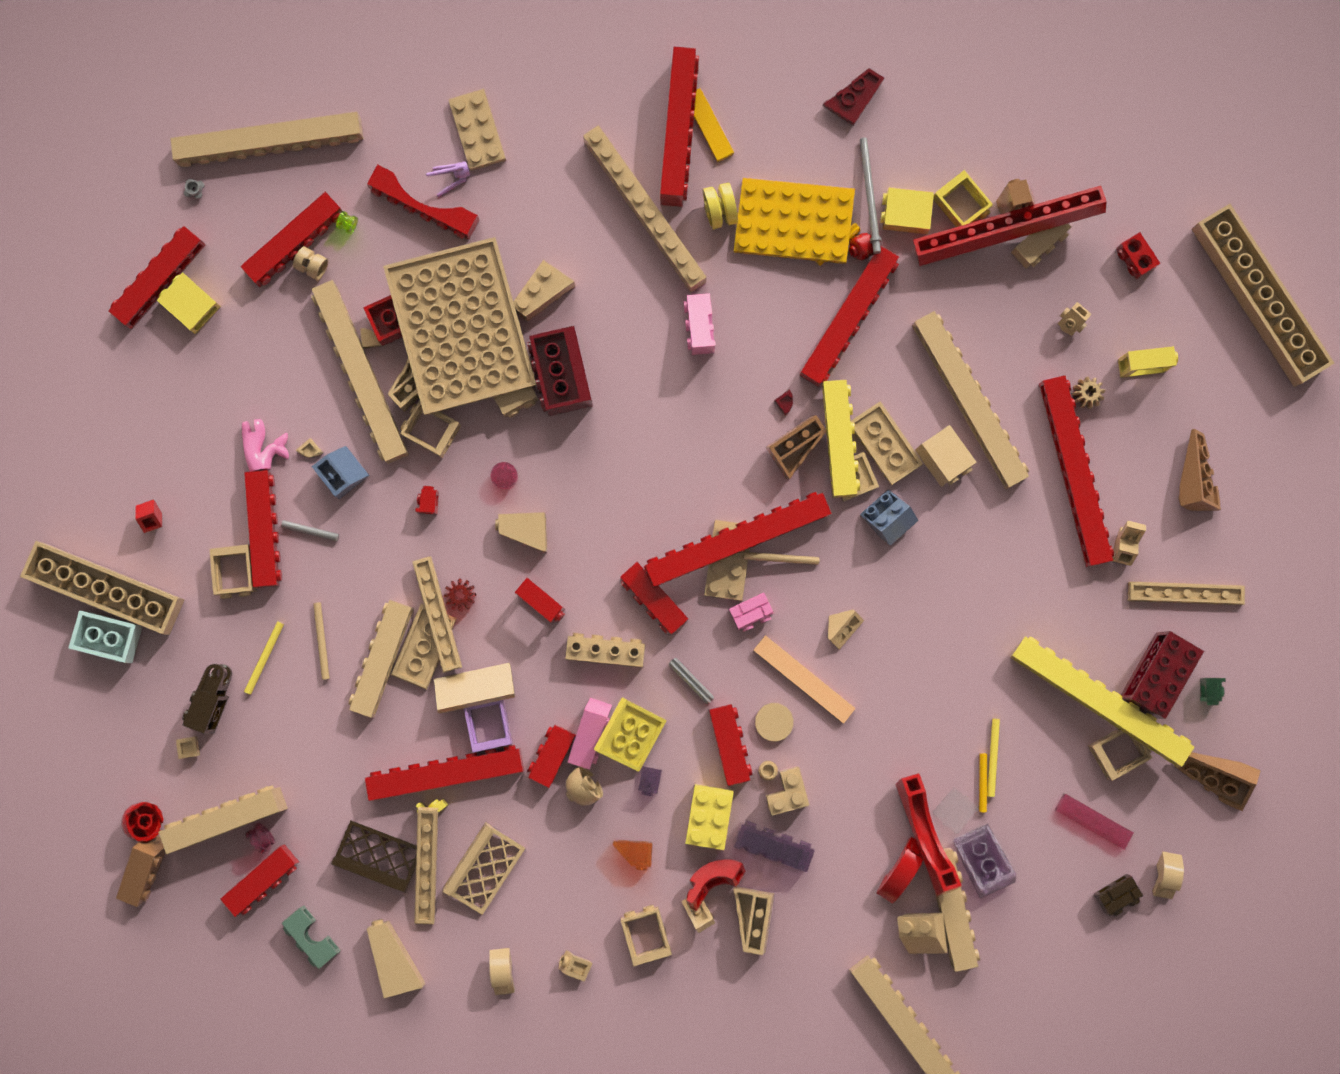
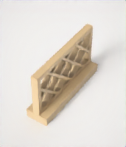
[443,822,525,915]

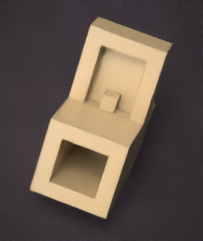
[1113,520,1146,566]
[1152,851,1184,899]
[489,948,515,995]

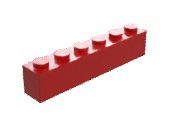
[240,191,344,287]
[108,226,206,329]
[244,470,282,588]

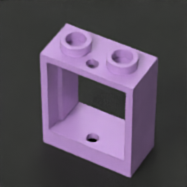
[464,700,513,752]

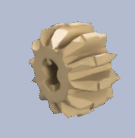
[1072,376,1105,409]

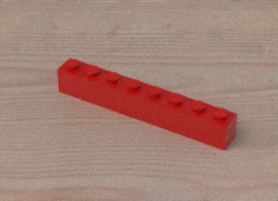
[799,245,899,387]
[365,745,524,801]

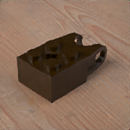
[182,664,232,734]

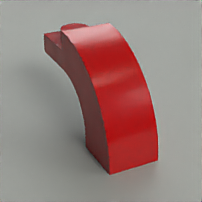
[876,837,923,904]
[686,859,746,911]

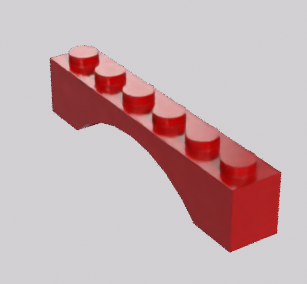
[367,164,480,239]
[895,773,962,896]

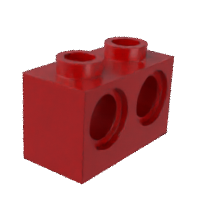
[1116,232,1161,280]

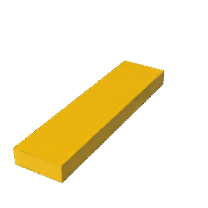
[694,88,734,162]

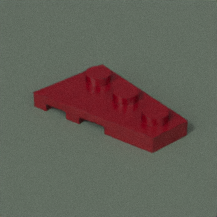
[823,68,885,126]

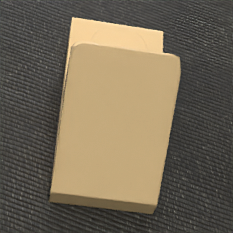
[681,898,715,933]

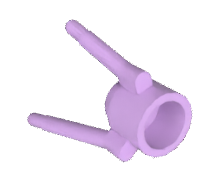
[426,161,470,197]

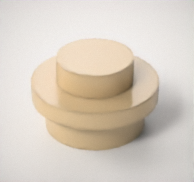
[758,761,778,780]

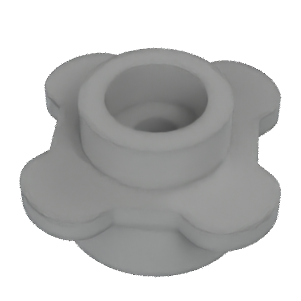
[184,179,205,199]

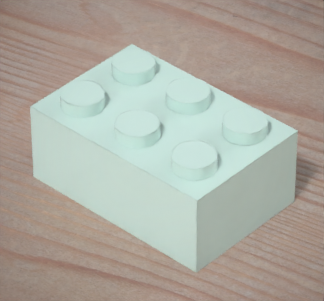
[69,611,143,663]

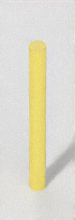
[244,621,284,695]
[987,718,1000,797]

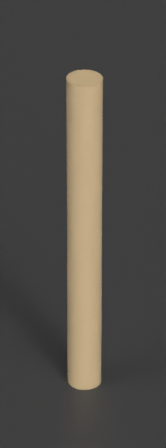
[743,552,819,565]
[313,602,330,680]

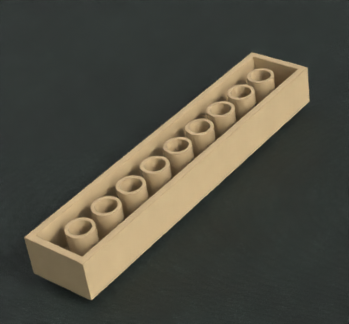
[1191,204,1335,387]

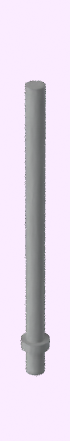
[860,138,882,254]

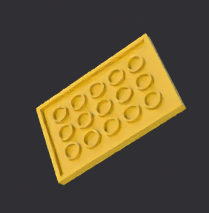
[734,178,855,264]

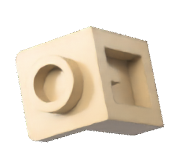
[558,950,593,982]

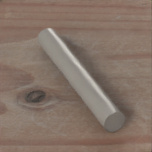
[281,520,339,541]

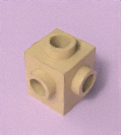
[1057,302,1091,336]

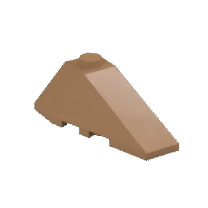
[1175,752,1261,811]

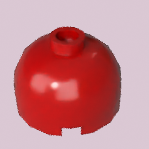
[121,802,164,841]

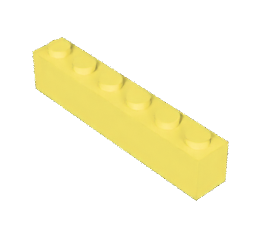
[822,380,860,498]

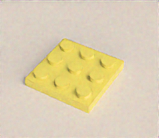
[594,697,667,772]

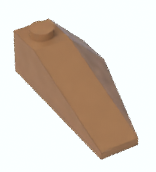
[1178,429,1221,511]

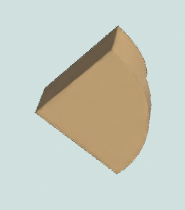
[360,328,382,348]
[296,438,323,458]

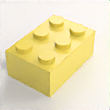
[685,784,734,850]

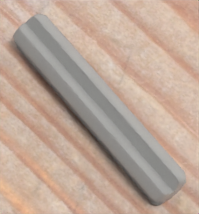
[669,658,714,704]

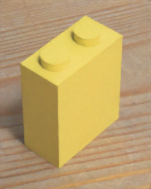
[880,188,934,234]
[157,273,221,334]

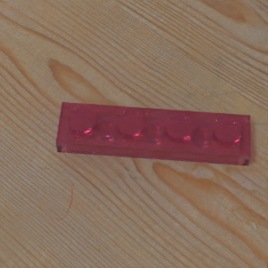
[1055,793,1134,850]

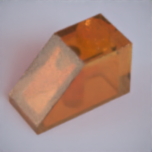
[613,839,653,870]

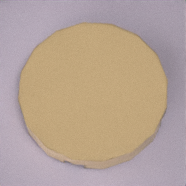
[755,703,793,741]

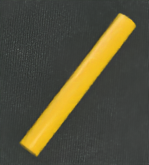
[979,753,987,812]

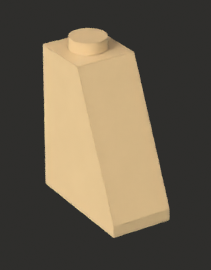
[495,512,547,552]

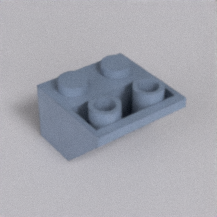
[312,446,370,499]
[860,490,919,545]

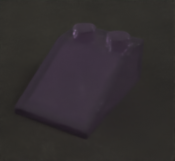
[953,824,1016,899]

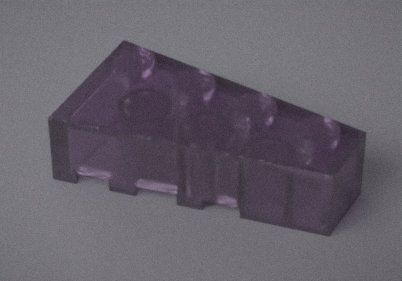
[732,820,815,872]

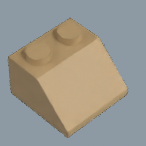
[897,913,947,954]

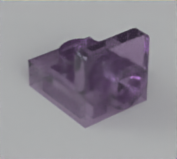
[638,766,662,796]

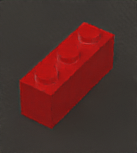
[527,724,576,788]

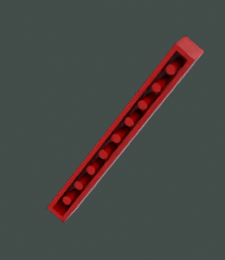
[913,185,1107,266]
[1039,375,1114,567]
[644,492,832,588]

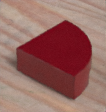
[774,389,793,416]

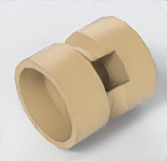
[293,247,329,281]

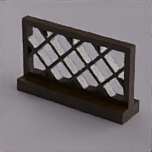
[331,820,417,893]

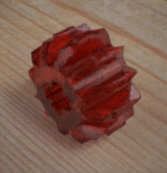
[444,579,477,612]

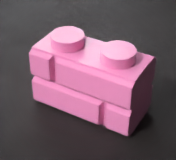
[728,593,774,632]

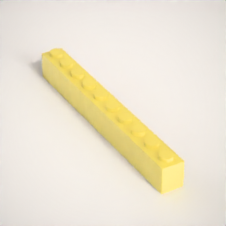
[1011,637,1194,768]

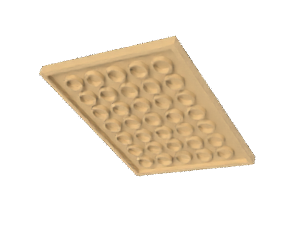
[383,237,536,415]

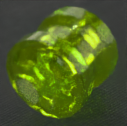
[336,211,358,234]

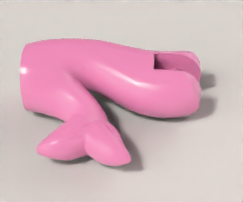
[242,419,289,472]

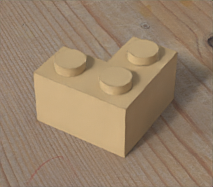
[765,766,810,816]

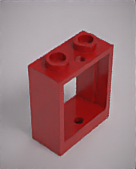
[515,578,565,624]

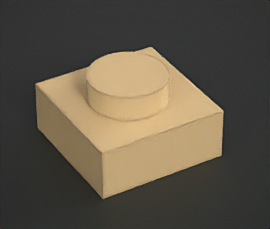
[176,736,200,759]

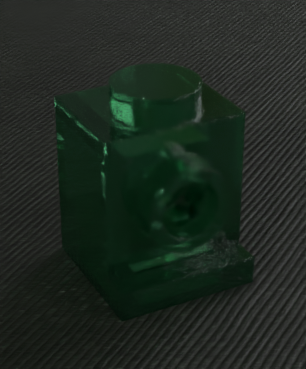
[1200,678,1226,705]

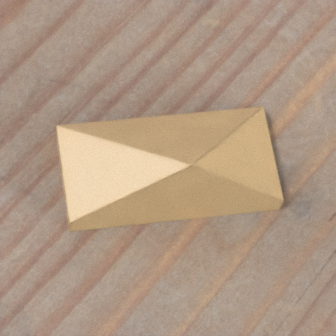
[828,610,864,650]

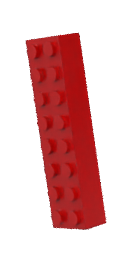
[660,46,699,207]

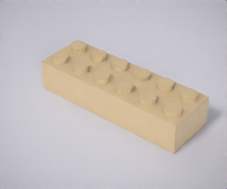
[159,785,288,854]

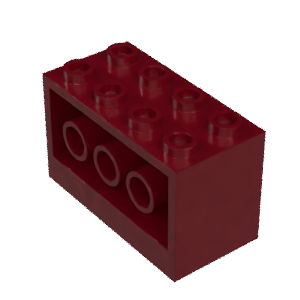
[527,326,593,416]
[1121,631,1204,719]

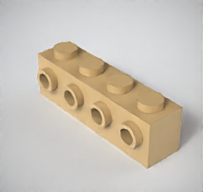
[565,633,645,667]

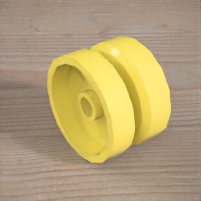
[702,182,738,230]

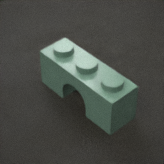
[282,905,341,969]

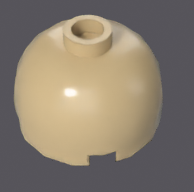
[566,767,603,806]

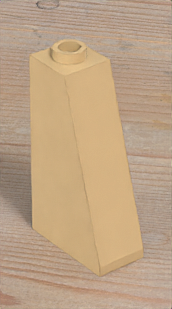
[367,919,425,998]

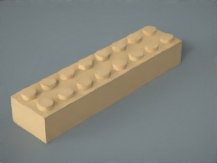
[20,541,185,635]

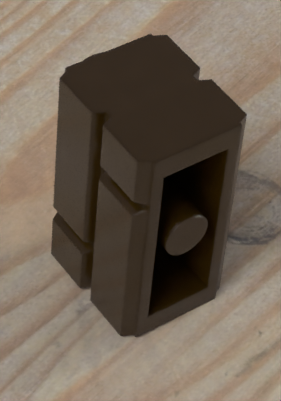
[1094,874,1143,917]

